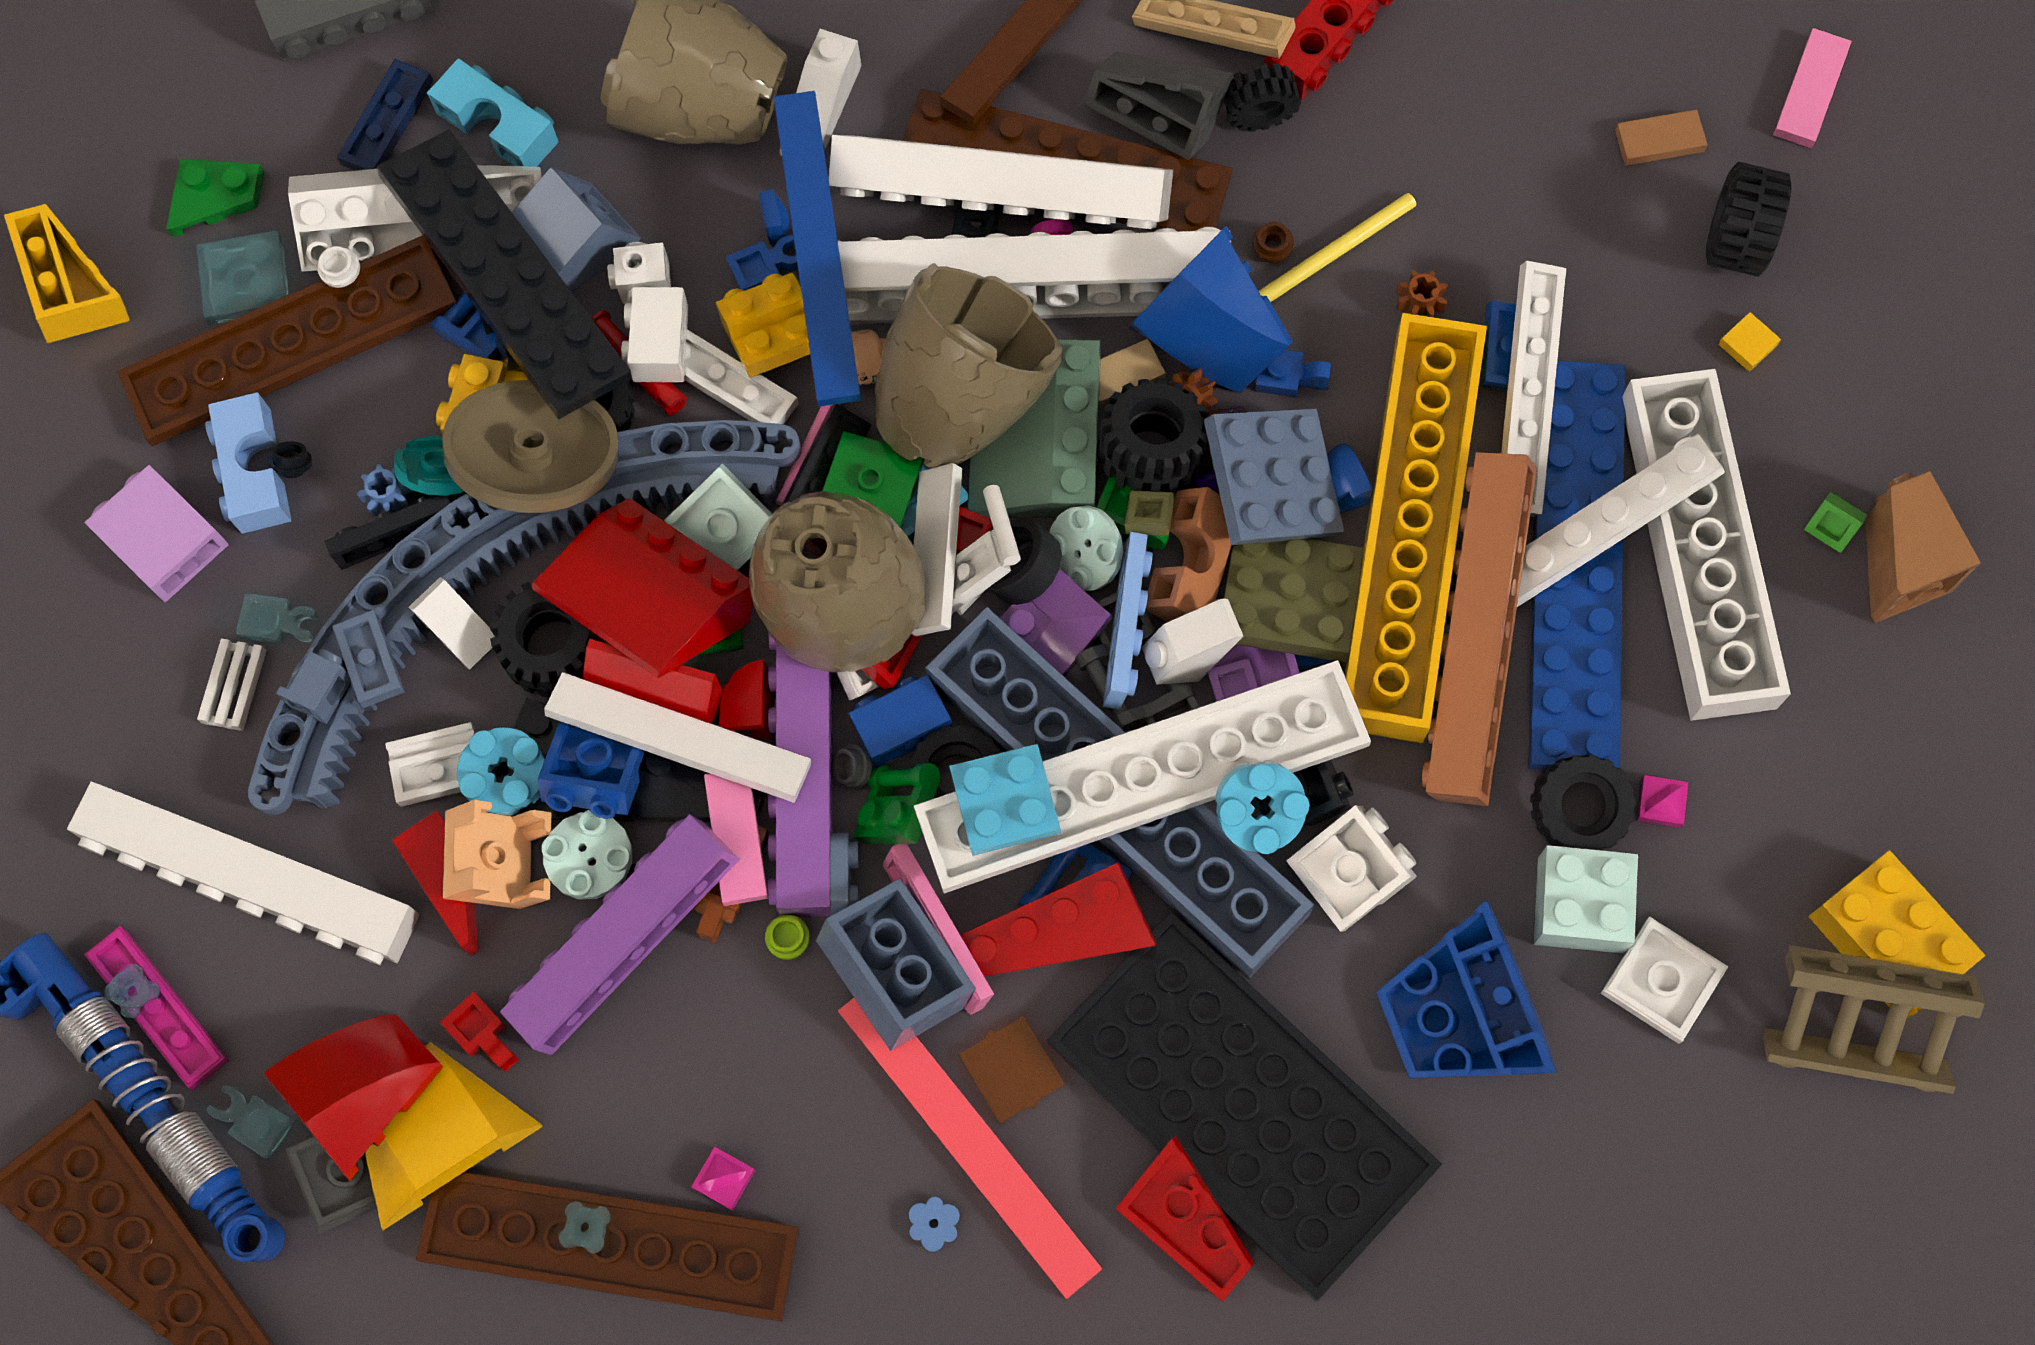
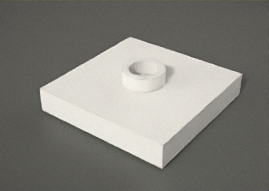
[1601,916,1728,1044]

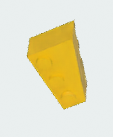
[4,204,130,343]

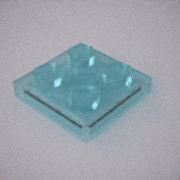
[196,230,289,325]

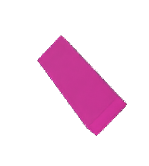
[84,926,229,1090]

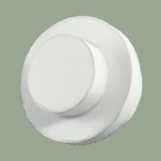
[317,246,360,288]

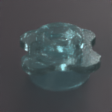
[105,964,160,1018]
[559,1201,611,1253]

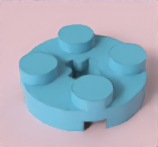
[457,727,545,816]
[1215,761,1309,854]

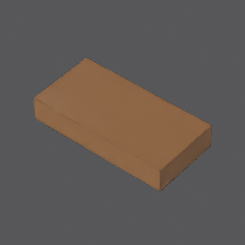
[1615,109,1708,166]

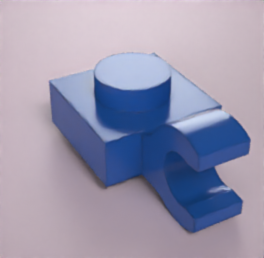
[1255,350,1331,397]

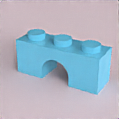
[427,58,559,167]

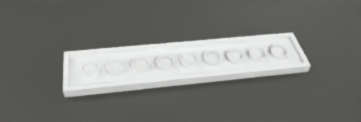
[914,660,1371,893]

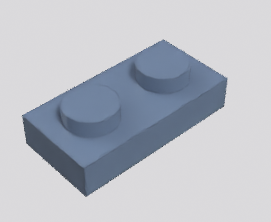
[332,610,405,708]

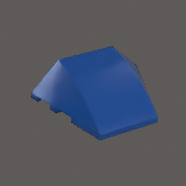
[1129,226,1293,393]
[1376,900,1557,1079]

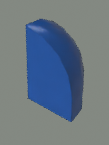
[1327,443,1373,515]

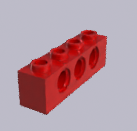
[1264,0,1393,101]

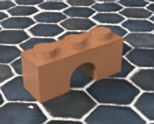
[1146,487,1231,622]

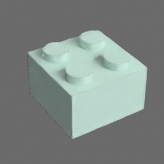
[1534,845,1638,954]

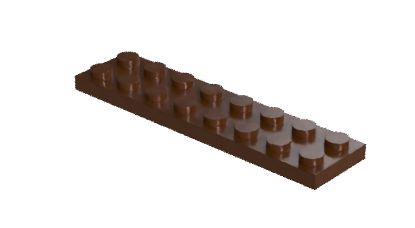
[903,89,1233,232]
[117,235,457,446]
[416,1172,800,1322]

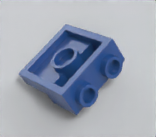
[538,721,645,819]

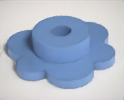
[909,1197,960,1252]

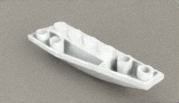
[288,165,542,272]

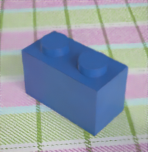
[849,674,952,767]

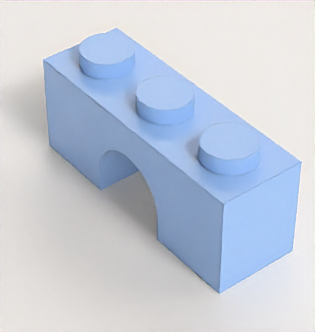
[205,392,291,534]

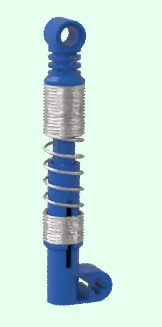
[0,933,285,1263]

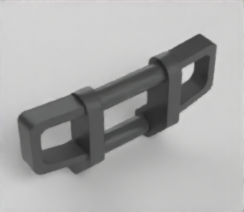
[1075,592,1200,732]

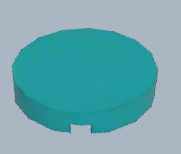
[394,436,464,496]

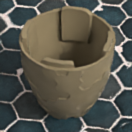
[600,0,787,145]
[875,263,1063,468]
[749,491,925,672]

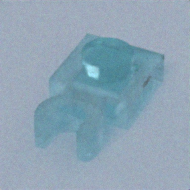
[235,593,319,644]
[206,1085,295,1160]

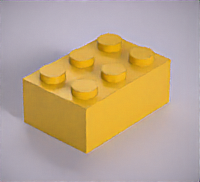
[1808,850,1986,1018]

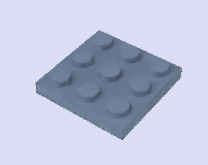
[1204,409,1344,545]

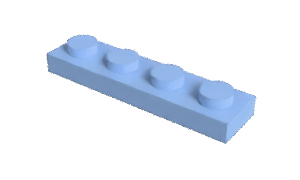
[1103,532,1153,710]

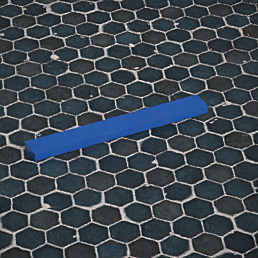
[774,90,861,407]

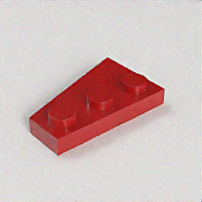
[1115,1135,1254,1302]

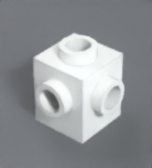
[607,242,671,304]

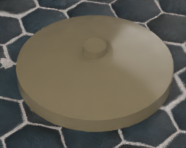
[442,380,619,513]

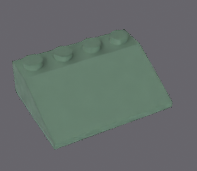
[968,340,1101,518]

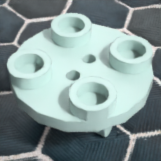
[1049,505,1124,591]
[542,810,632,900]

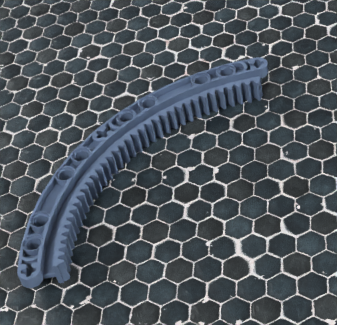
[248,420,801,816]

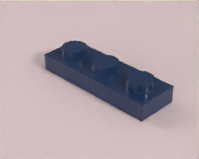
[337,58,433,171]

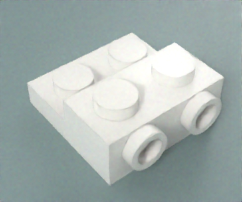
[1286,805,1417,932]

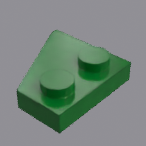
[166,159,264,237]

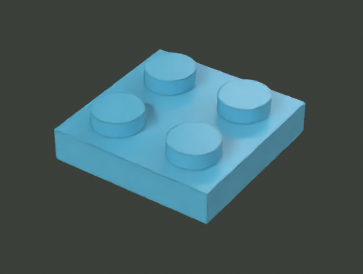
[949,744,1061,856]

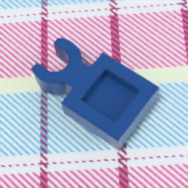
[726,235,798,291]

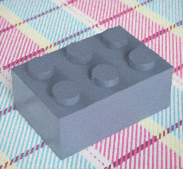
[816,879,976,1051]

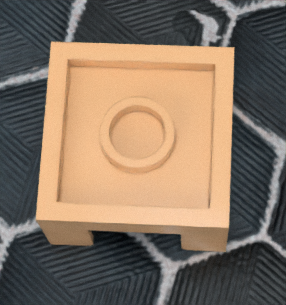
[443,800,551,909]

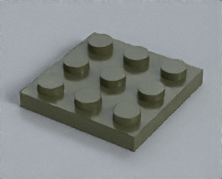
[1224,539,1363,663]

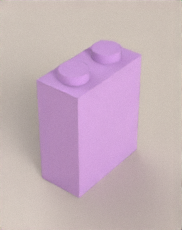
[84,465,229,603]

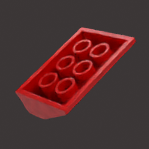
[532,498,753,678]

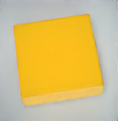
[1718,312,1781,372]

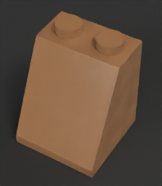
[1865,471,1981,623]

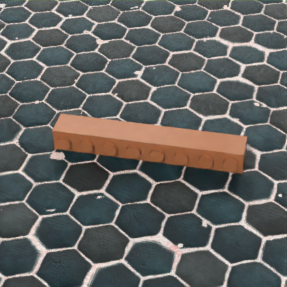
[1422,452,1537,806]

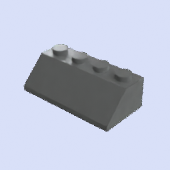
[254,0,434,61]

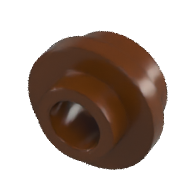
[1252,222,1294,263]

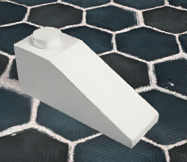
[779,29,862,155]

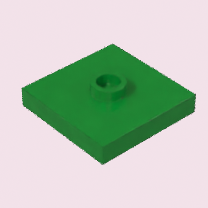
[823,431,925,529]

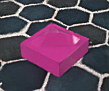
[1636,775,1689,828]
[691,1146,756,1211]

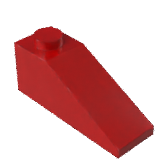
[392,810,479,956]

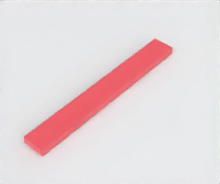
[838,998,1102,1300]

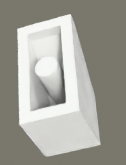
[1142,599,1243,685]

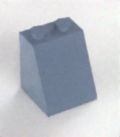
[512,167,641,292]

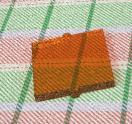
[959,1016,1064,1124]

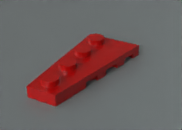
[960,862,1157,976]

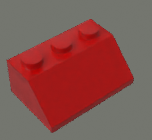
[583,639,723,726]

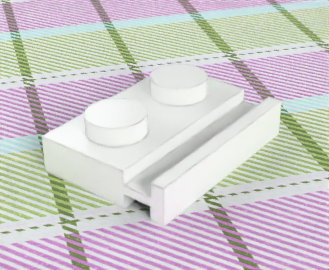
[385,722,476,807]

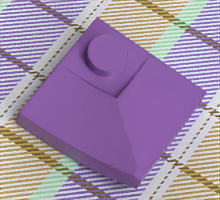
[1000,569,1113,677]
[1208,645,1300,702]

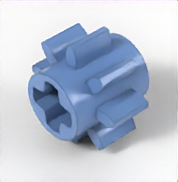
[357,464,413,517]

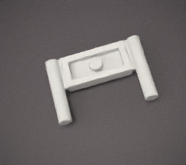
[913,485,1021,614]

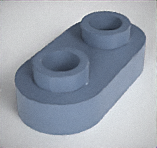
[830,833,860,916]

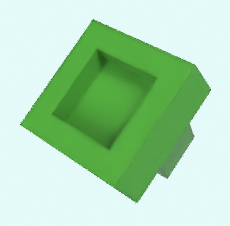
[1804,492,1868,553]

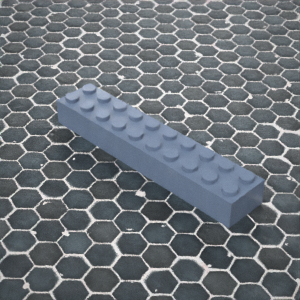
[926,607,1314,979]

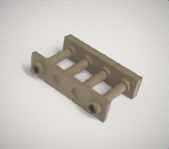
[1762,945,1985,1094]

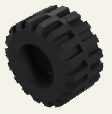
[1706,161,1792,277]
[1097,379,1208,494]
[490,581,608,698]

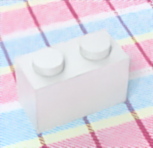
[621,287,688,382]

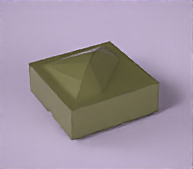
[1124,490,1174,536]

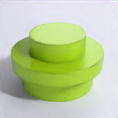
[765,915,810,960]

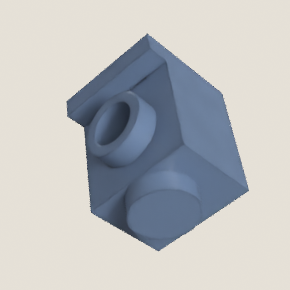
[276,649,351,724]

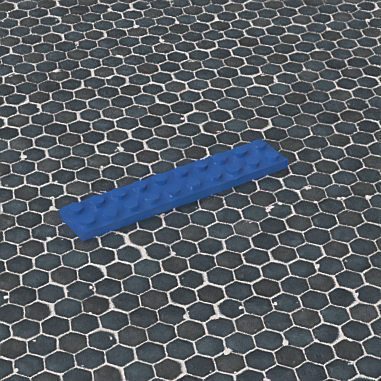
[1528,361,1625,770]

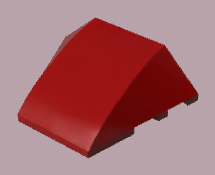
[263,1014,443,1181]

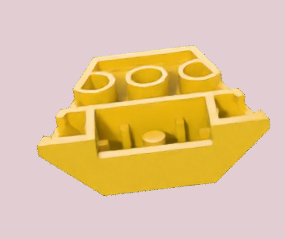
[365,1042,543,1230]

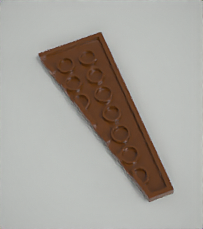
[0,1099,275,1345]

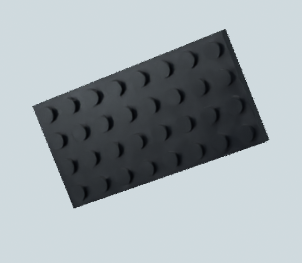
[1047,911,1442,1302]

